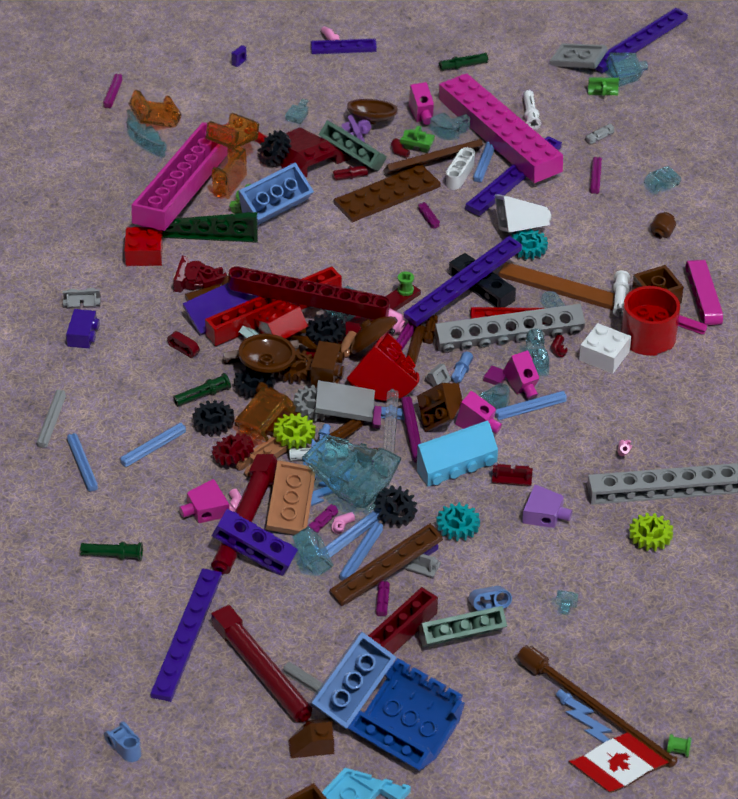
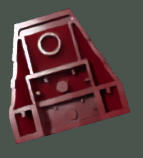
[281,127,351,177]

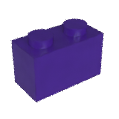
[66,309,100,349]

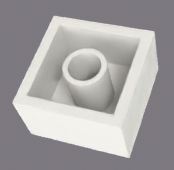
[579,323,631,374]

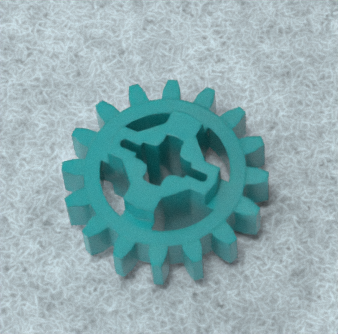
[511,228,548,260]
[436,502,480,541]

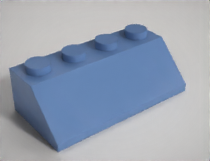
[238,162,314,225]
[308,632,397,729]

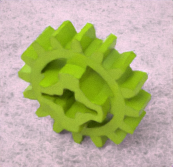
[273,412,316,450]
[629,513,673,551]

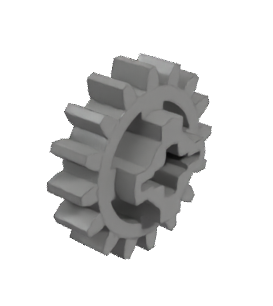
[293,385,330,421]

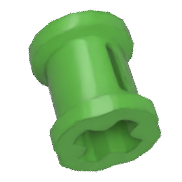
[398,272,414,296]
[667,734,692,757]

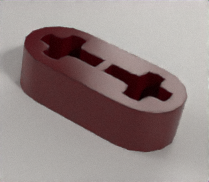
[167,331,200,358]

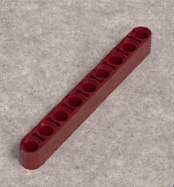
[228,266,390,319]

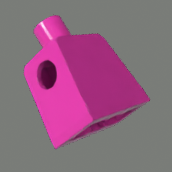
[408,82,434,125]
[503,350,539,400]
[455,391,502,434]
[179,479,230,523]

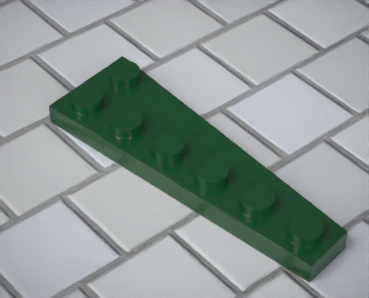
[162,212,258,243]

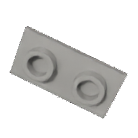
[63,288,101,308]
[402,554,441,578]

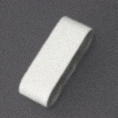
[446,148,475,190]

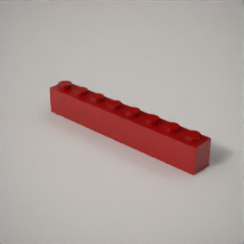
[205,266,342,346]

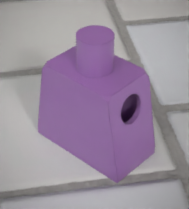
[522,485,573,528]

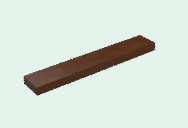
[383,139,484,175]
[330,523,443,606]

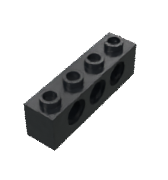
[449,253,516,307]

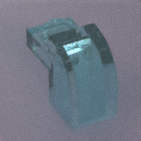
[430,112,470,141]

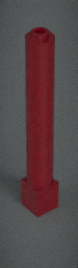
[211,454,277,575]
[211,604,313,723]

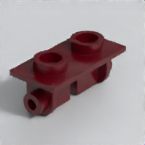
[492,463,533,486]

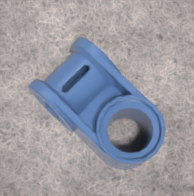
[104,721,142,762]

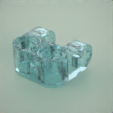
[525,328,549,376]

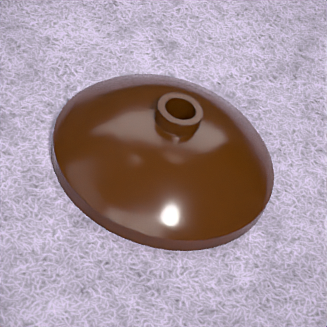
[347,99,398,124]
[350,316,398,354]
[238,334,296,373]

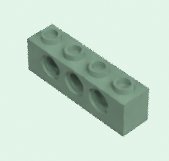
[319,120,387,171]
[417,606,507,647]

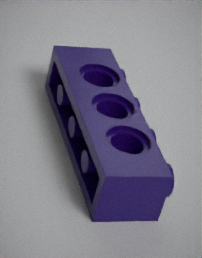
[212,509,298,576]

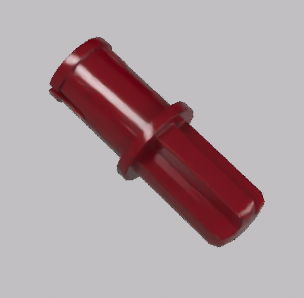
[333,165,368,180]

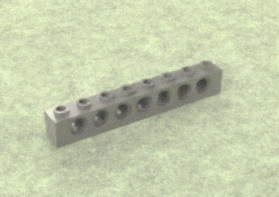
[434,304,585,352]
[587,463,738,505]

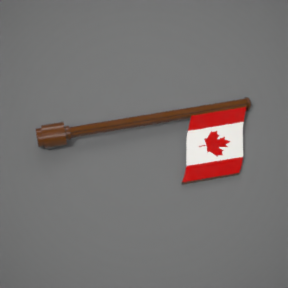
[517,645,678,793]

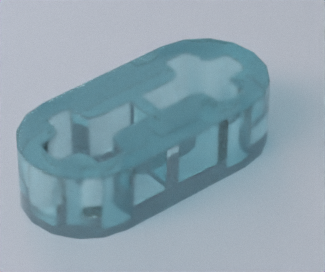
[542,291,565,308]

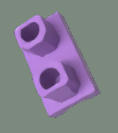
[342,114,371,142]

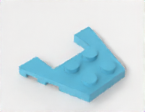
[322,768,411,799]

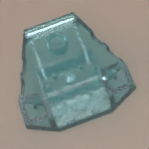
[302,434,401,508]

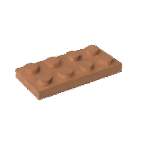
[266,460,317,536]

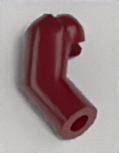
[391,138,410,158]
[551,335,568,357]

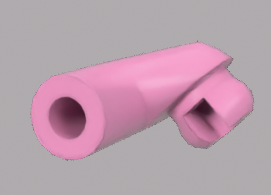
[321,26,339,40]
[618,440,632,457]
[229,489,242,512]
[331,512,355,534]

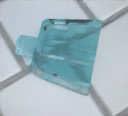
[606,53,648,87]

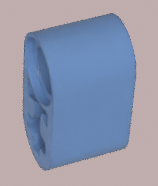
[469,586,512,611]

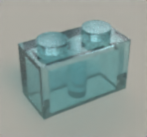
[293,526,334,576]

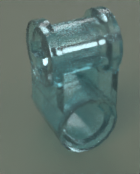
[478,383,510,409]

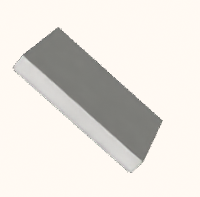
[549,43,608,68]
[315,380,375,422]

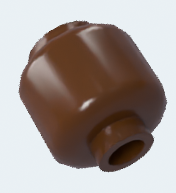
[650,212,676,239]

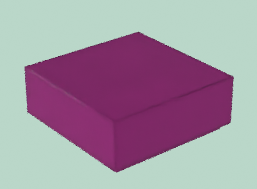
[483,365,506,387]
[373,406,382,428]

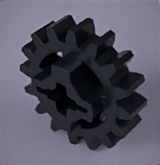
[257,130,292,166]
[306,314,346,345]
[234,366,275,400]
[192,400,235,436]
[374,485,418,528]

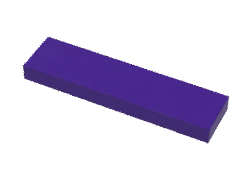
[311,38,377,54]

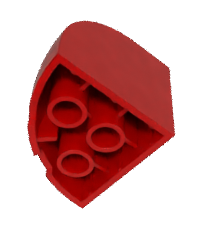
[346,332,420,401]

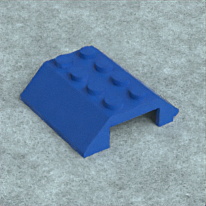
[348,658,465,771]

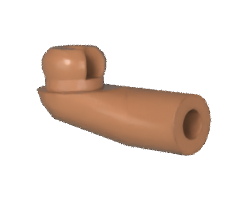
[341,331,356,358]

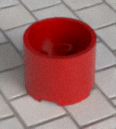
[621,286,680,356]

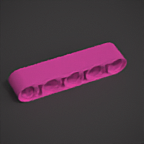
[686,259,723,326]

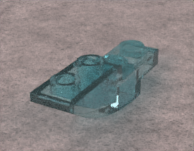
[126,108,167,158]

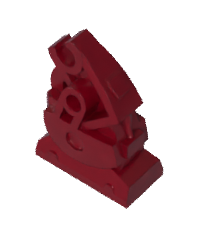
[173,255,227,293]

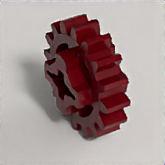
[212,433,255,466]

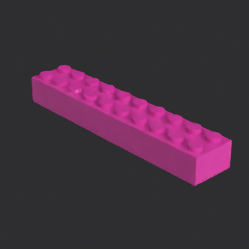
[439,73,563,183]
[131,122,234,231]

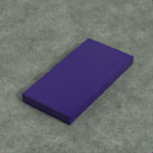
[183,283,259,336]

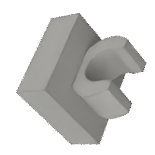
[425,364,451,387]

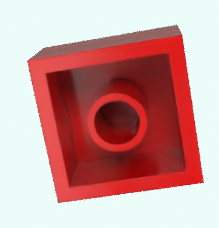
[125,227,163,266]
[254,301,308,339]

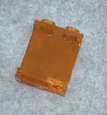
[128,90,181,128]
[205,113,259,150]
[212,144,247,199]
[234,387,296,442]

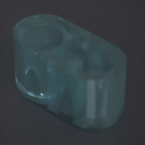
[644,166,681,194]

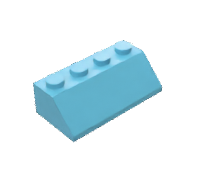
[417,421,498,487]

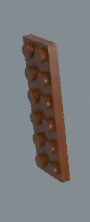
[333,164,441,223]

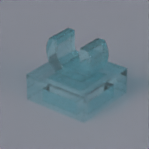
[556,590,578,615]

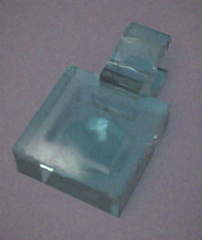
[285,99,309,124]

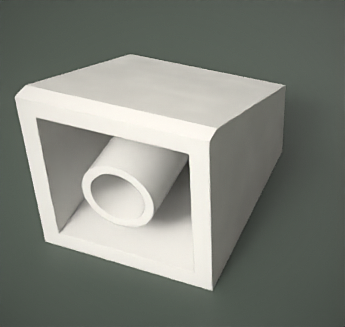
[494,194,551,232]

